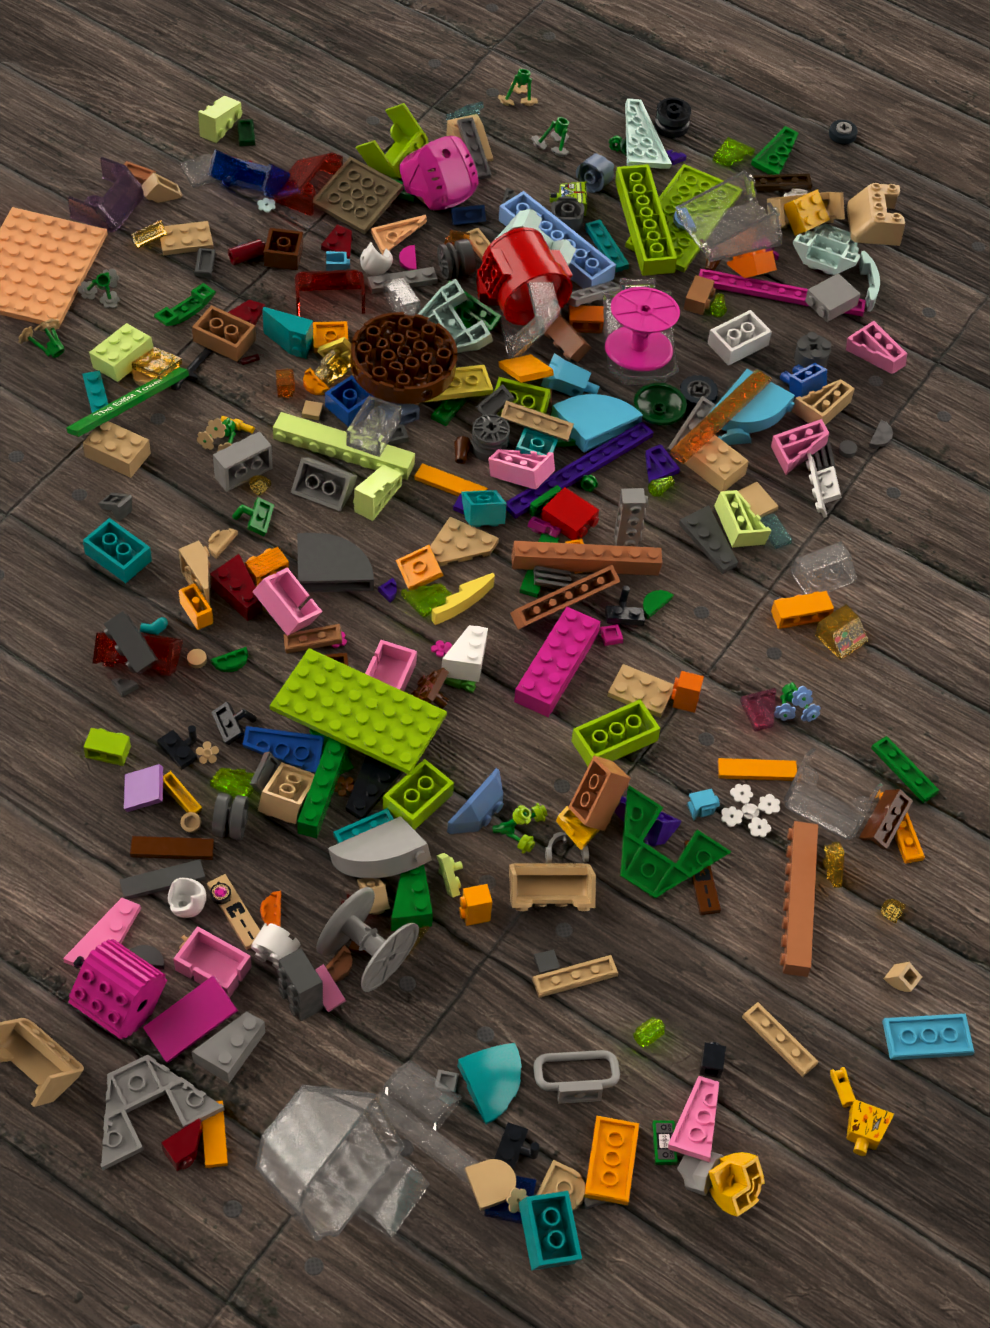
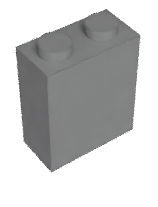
[805,273,860,322]

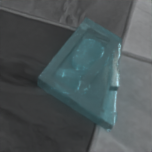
[446,102,484,120]

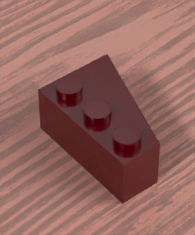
[210,554,262,621]

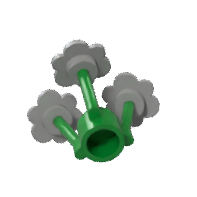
[77,269,120,308]

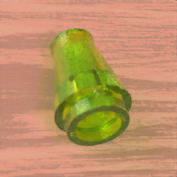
[710,293,727,317]
[648,476,675,497]

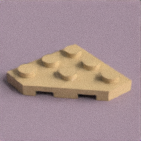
[430,517,499,567]

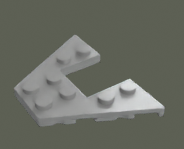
[101,1055,225,1170]

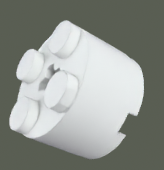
[251,923,301,969]

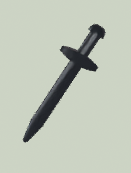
[171,348,213,390]

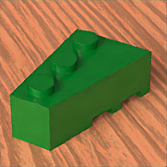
[391,864,433,931]

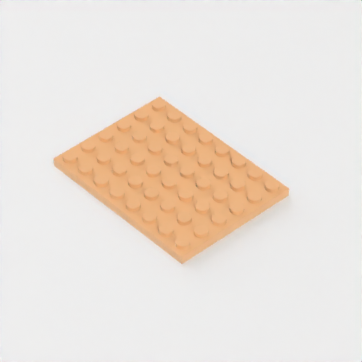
[0,207,108,329]

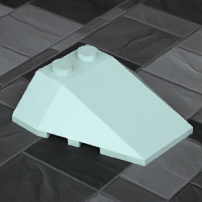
[793,223,860,275]

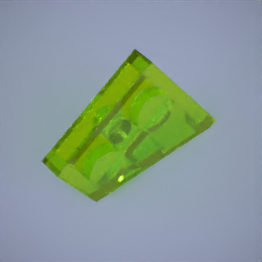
[713,137,755,166]
[210,768,255,798]

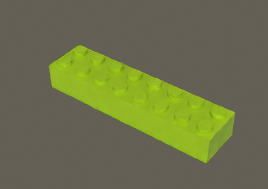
[615,164,677,276]

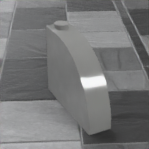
[328,816,432,878]

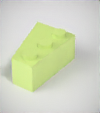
[353,465,402,521]

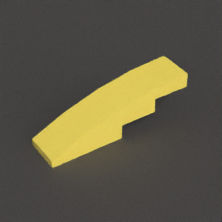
[432,573,495,625]

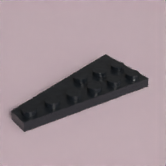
[346,738,433,820]

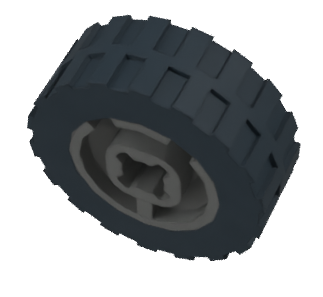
[679,375,718,412]

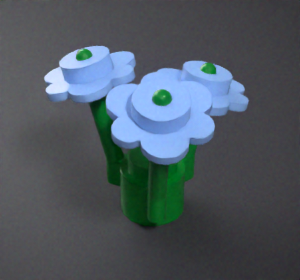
[774,682,821,722]

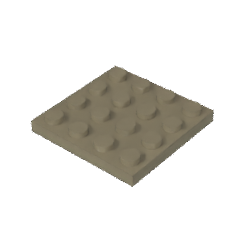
[311,156,404,234]

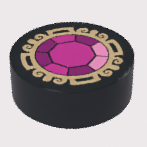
[210,883,231,905]

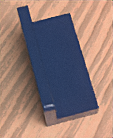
[449,205,486,225]

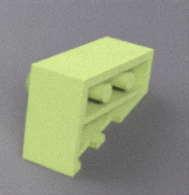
[198,96,242,143]
[714,490,772,548]

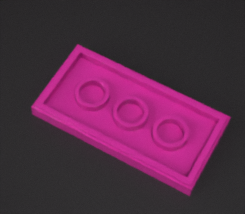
[143,976,238,1063]

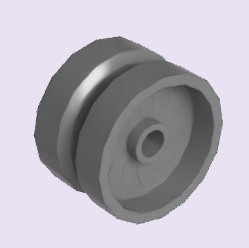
[212,793,249,840]

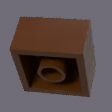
[264,228,303,270]

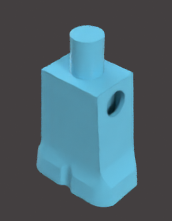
[541,353,600,397]

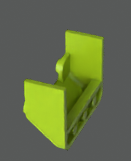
[356,103,428,179]

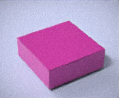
[600,624,623,646]

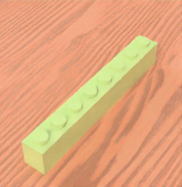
[273,412,415,480]

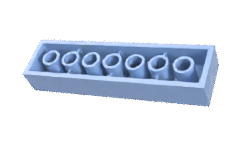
[498,191,616,289]

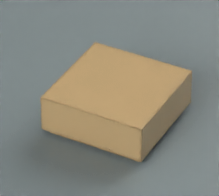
[302,400,323,420]

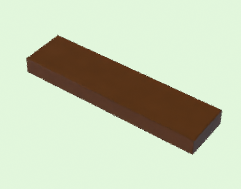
[130,836,214,860]

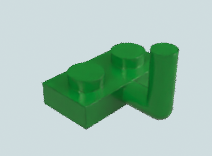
[232,497,274,537]

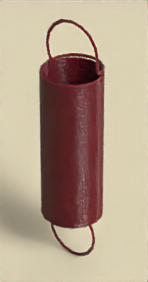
[236,353,263,365]

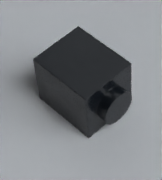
[699,1042,726,1078]

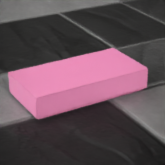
[315,964,346,1012]

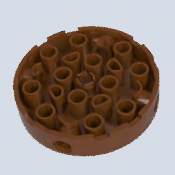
[350,312,457,404]

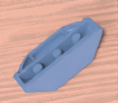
[447,768,504,834]

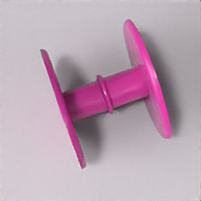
[605,287,680,371]

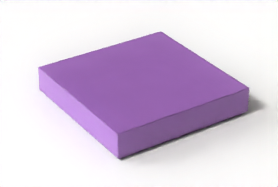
[124,764,163,812]

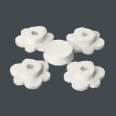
[721,784,780,838]

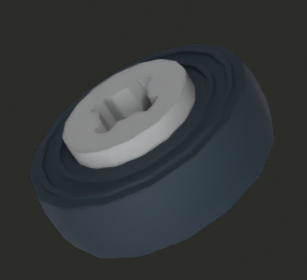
[829,120,858,145]

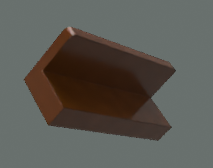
[859,789,913,849]

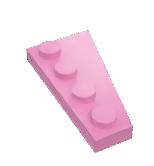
[63,898,141,969]
[668,1076,719,1162]

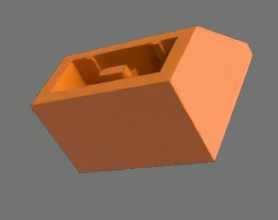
[727,249,777,278]

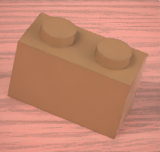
[684,275,716,315]

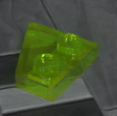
[401,583,452,618]

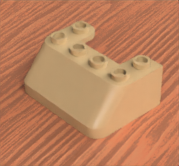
[847,183,905,246]
[509,863,596,911]

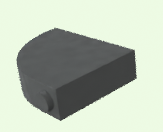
[297,532,374,592]

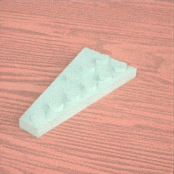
[625,99,672,169]

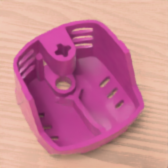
[400,136,479,210]

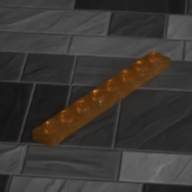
[670,369,771,464]

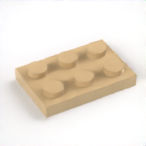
[158,221,213,256]
[607,664,674,718]

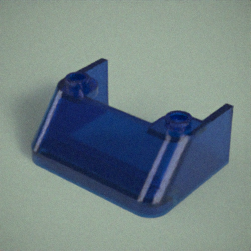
[208,149,291,198]

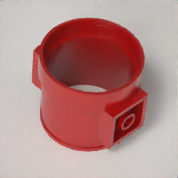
[477,227,573,325]

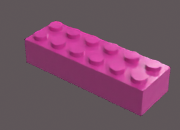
[514,606,601,718]

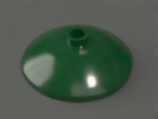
[634,383,687,425]

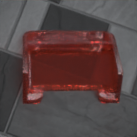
[271,153,343,216]

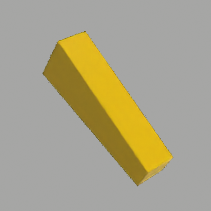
[163,771,202,814]

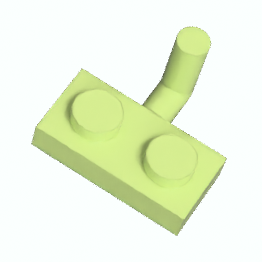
[436,853,463,897]

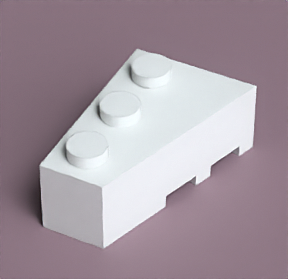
[442,625,488,682]

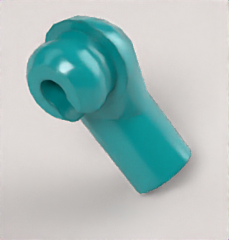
[140,617,168,635]

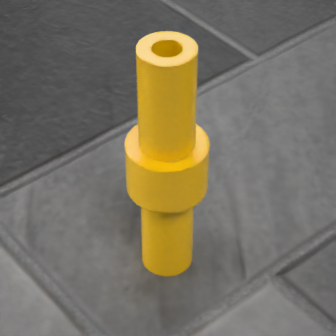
[221,416,255,433]

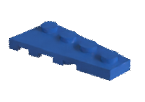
[243,726,325,774]

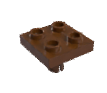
[411,668,449,709]

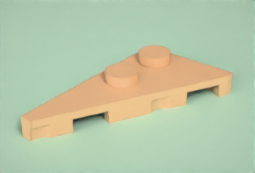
[371,215,427,255]

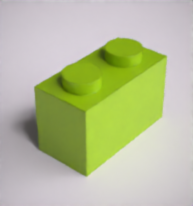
[83,728,131,766]

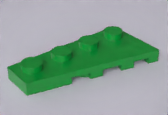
[751,126,799,175]

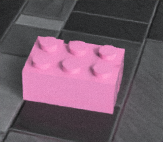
[252,568,322,636]
[365,640,417,691]
[173,926,252,998]

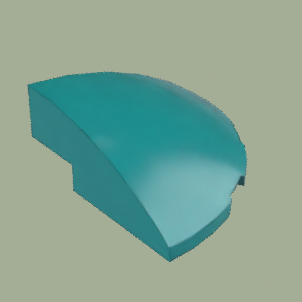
[458,1043,522,1125]

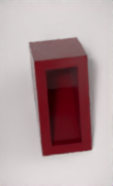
[161,1118,203,1171]

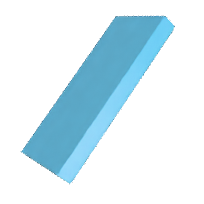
[882,1013,974,1060]

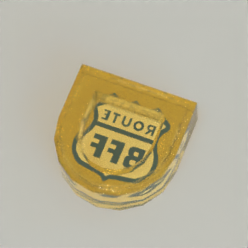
[249,475,271,496]
[881,899,906,923]

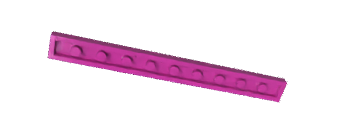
[699,268,866,317]

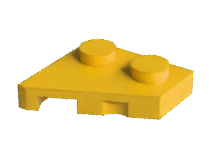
[556,806,599,850]

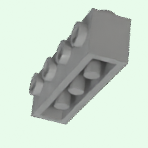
[614,488,648,547]

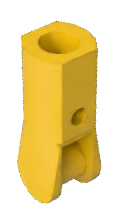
[830,1067,855,1107]

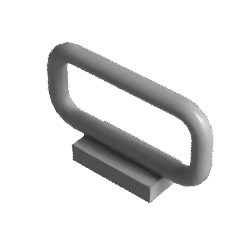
[533,1050,620,1104]

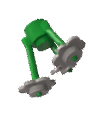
[531,117,569,157]

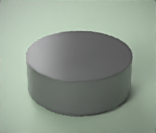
[839,440,857,458]

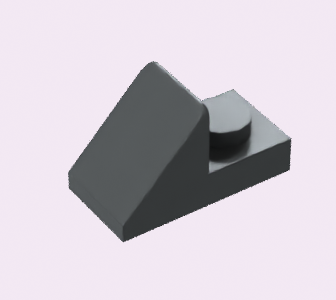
[98,493,132,521]

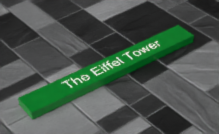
[66,366,189,437]

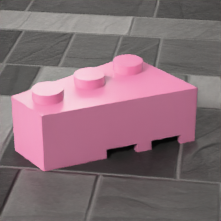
[846,321,907,374]
[771,419,829,475]
[488,449,555,490]

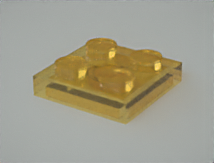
[132,347,182,380]

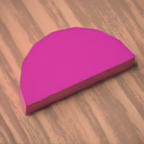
[399,245,417,271]

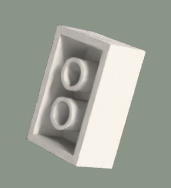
[707,310,772,366]

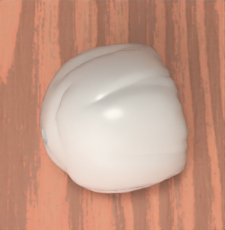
[360,242,393,276]
[168,878,206,918]

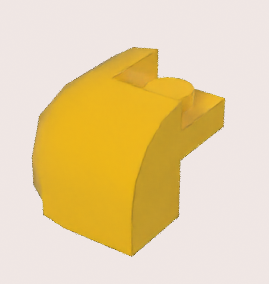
[708,1152,765,1217]

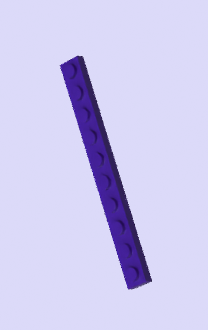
[506,422,653,519]

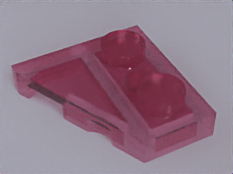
[740,688,776,732]

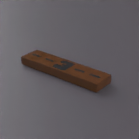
[684,840,721,915]

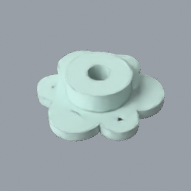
[257,198,276,213]

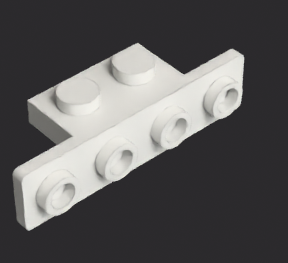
[806,453,842,518]

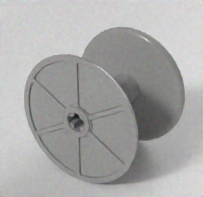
[316,887,419,992]

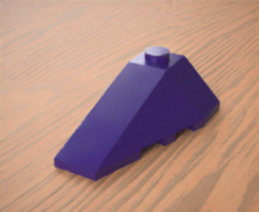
[614,796,681,847]

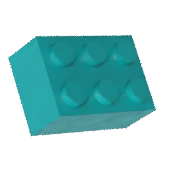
[83,518,152,583]
[519,1191,582,1271]

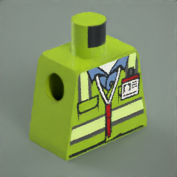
[550,182,587,216]

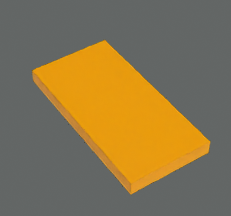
[498,354,554,383]
[584,1116,640,1205]

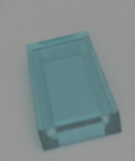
[760,513,792,549]

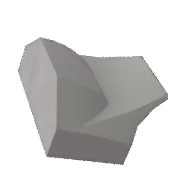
[677,1152,724,1196]

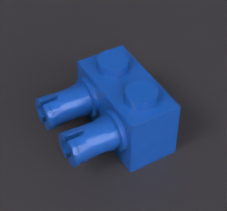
[780,363,827,397]

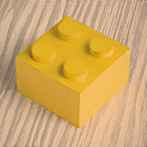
[784,189,830,235]

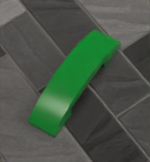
[154,283,216,326]

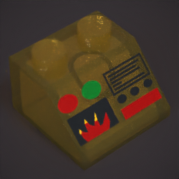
[815,604,868,660]

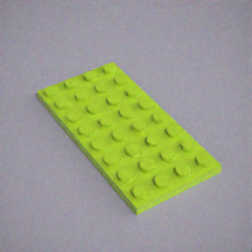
[625,164,742,272]
[270,648,447,775]

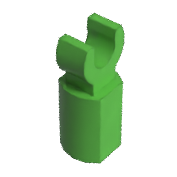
[444,677,476,693]

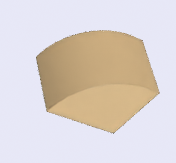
[883,962,922,992]

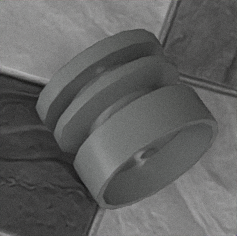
[437,239,476,279]
[471,414,510,462]

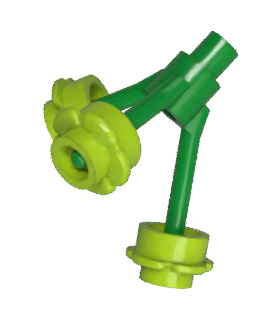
[492,803,548,854]

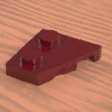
[227,299,265,325]

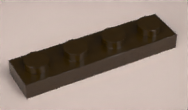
[745,173,812,192]

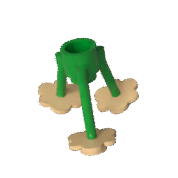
[498,69,538,106]

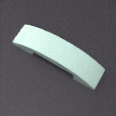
[858,251,880,311]

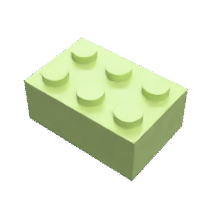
[89,323,155,382]

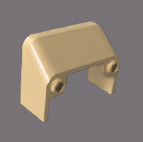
[767,192,845,229]
[0,1018,84,1107]

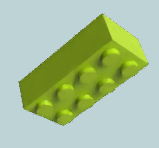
[571,699,661,766]

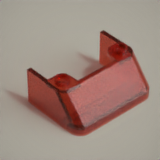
[294,270,365,316]
[92,630,183,676]

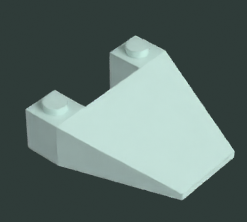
[496,209,576,266]
[418,279,493,353]

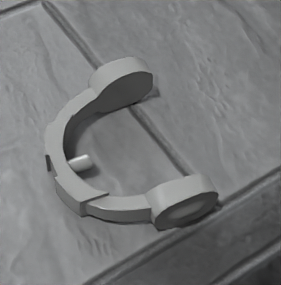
[545,832,589,863]

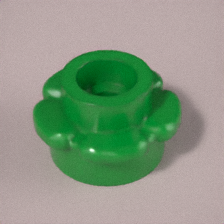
[609,136,623,151]
[581,475,598,492]

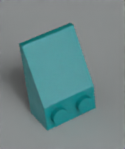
[262,307,313,359]

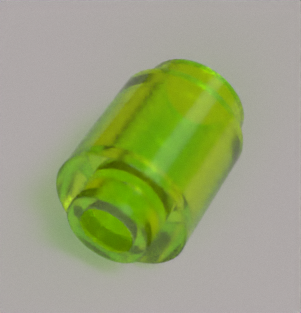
[633,1017,665,1047]

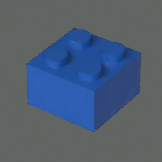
[325,375,375,427]

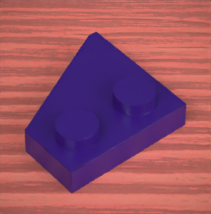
[645,444,680,485]

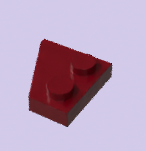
[321,224,352,259]

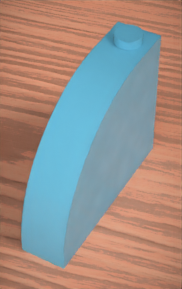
[708,369,795,433]
[551,394,643,453]

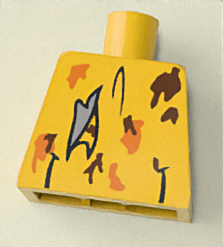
[847,1099,894,1156]

